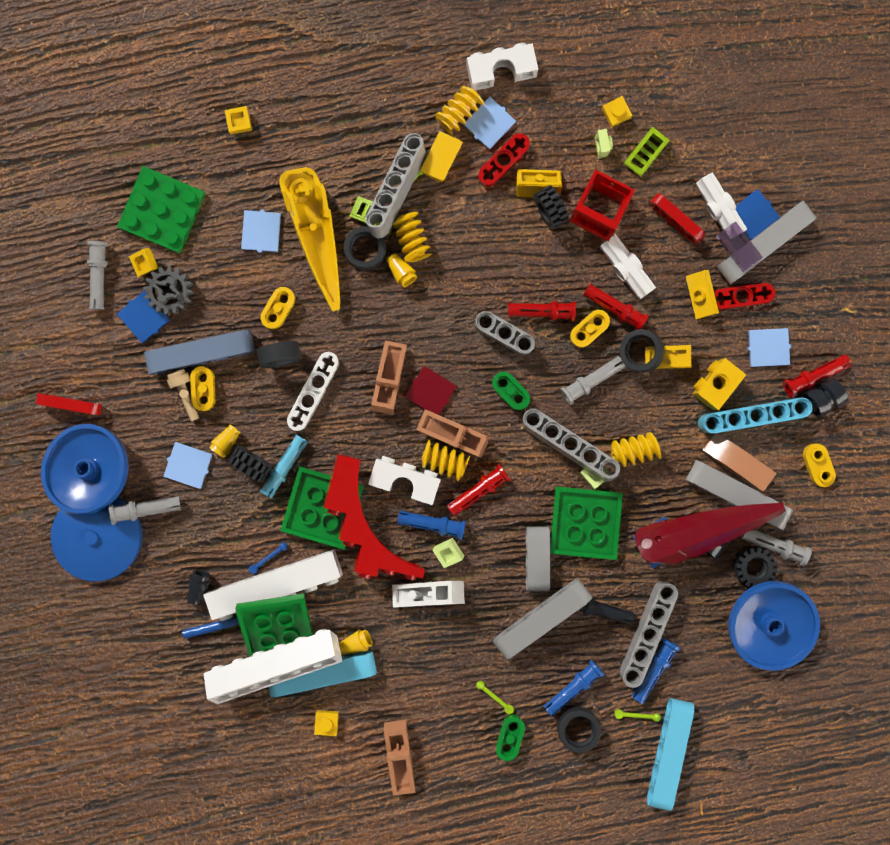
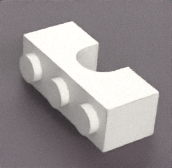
[466,43,538,91]
[368,456,441,505]

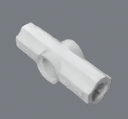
[695,172,747,241]
[600,234,656,300]

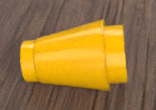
[386,254,417,287]
[209,425,241,459]
[339,629,372,656]

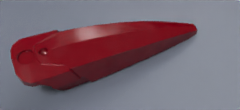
[635,503,786,564]

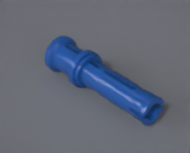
[397,510,466,540]
[631,637,681,704]
[543,660,605,717]

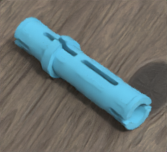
[260,434,308,498]

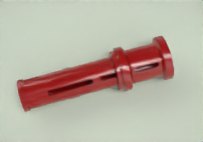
[583,283,649,330]
[508,301,576,321]
[783,354,851,398]
[447,464,510,516]

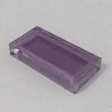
[716,221,763,272]

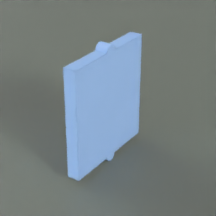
[463,97,516,150]
[241,209,281,253]
[747,328,791,367]
[163,442,213,489]

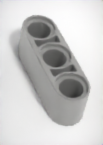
[475,311,535,355]
[526,527,550,592]

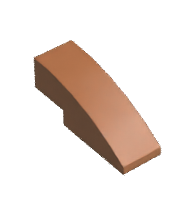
[371,341,407,415]
[416,410,490,458]
[702,433,777,492]
[384,720,415,796]

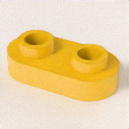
[261,287,296,329]
[570,310,610,348]
[190,366,216,411]
[803,444,836,487]

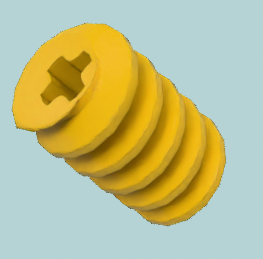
[435,86,485,136]
[393,212,432,262]
[611,432,661,467]
[421,440,470,481]

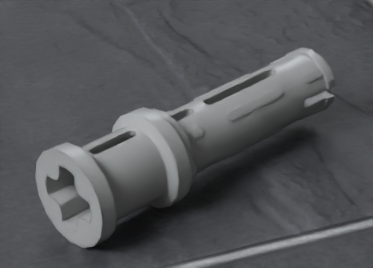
[87,241,108,310]
[560,356,626,405]
[109,496,181,525]
[740,529,812,566]

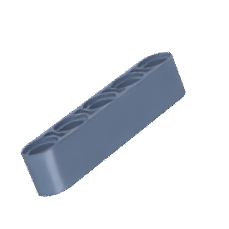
[144,330,256,375]

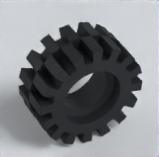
[533,185,569,230]
[228,446,272,482]
[732,546,778,587]

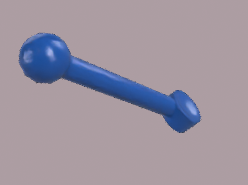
[249,542,288,574]

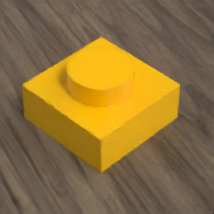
[601,96,632,128]
[225,106,252,135]
[129,248,159,277]
[314,710,339,736]

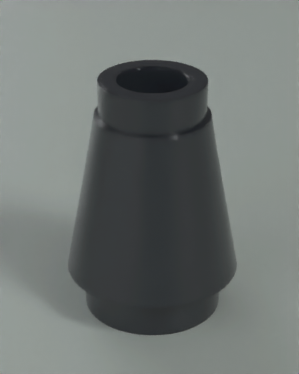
[187,570,211,605]

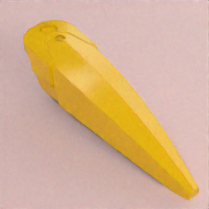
[279,167,340,311]

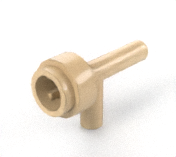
[167,369,199,421]

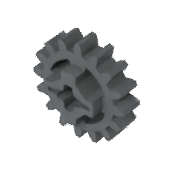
[143,266,194,315]

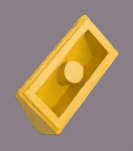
[420,131,463,182]
[516,169,562,197]

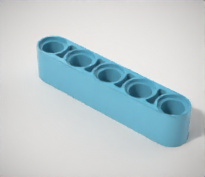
[698,398,812,433]
[268,650,377,697]
[647,698,694,811]

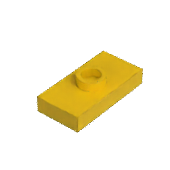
[686,270,719,319]
[645,345,692,369]

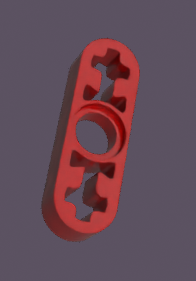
[478,133,530,187]
[649,193,705,245]
[714,283,775,310]
[35,393,102,415]

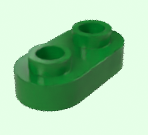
[492,372,530,410]
[496,715,525,761]

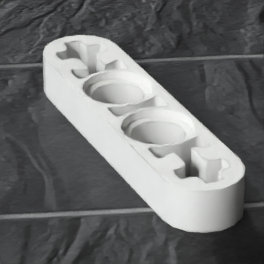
[287,352,339,431]

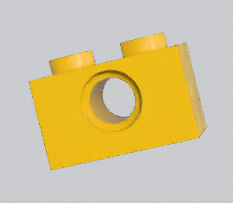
[692,358,746,411]

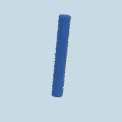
[182,616,240,639]

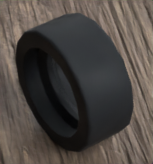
[344,226,387,271]
[619,329,665,373]
[256,341,302,368]
[557,706,601,753]

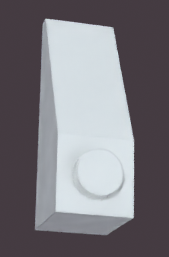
[392,581,465,607]

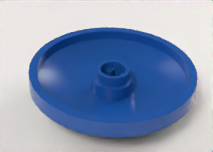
[41,424,129,514]
[51,497,142,581]
[728,581,820,671]

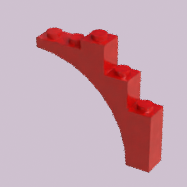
[323,453,425,580]

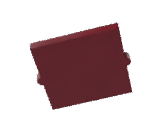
[405,366,457,415]

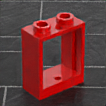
[569,169,635,242]

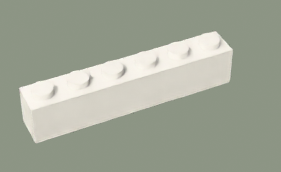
[204,549,343,622]
[204,629,343,704]

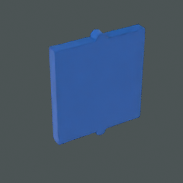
[735,189,780,241]
[117,290,170,344]

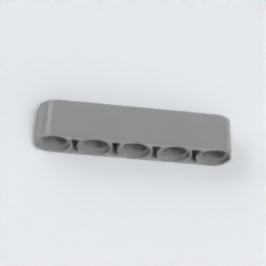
[366,133,426,238]
[717,201,817,284]
[523,409,620,482]
[686,460,793,530]
[493,578,593,660]
[619,581,678,688]

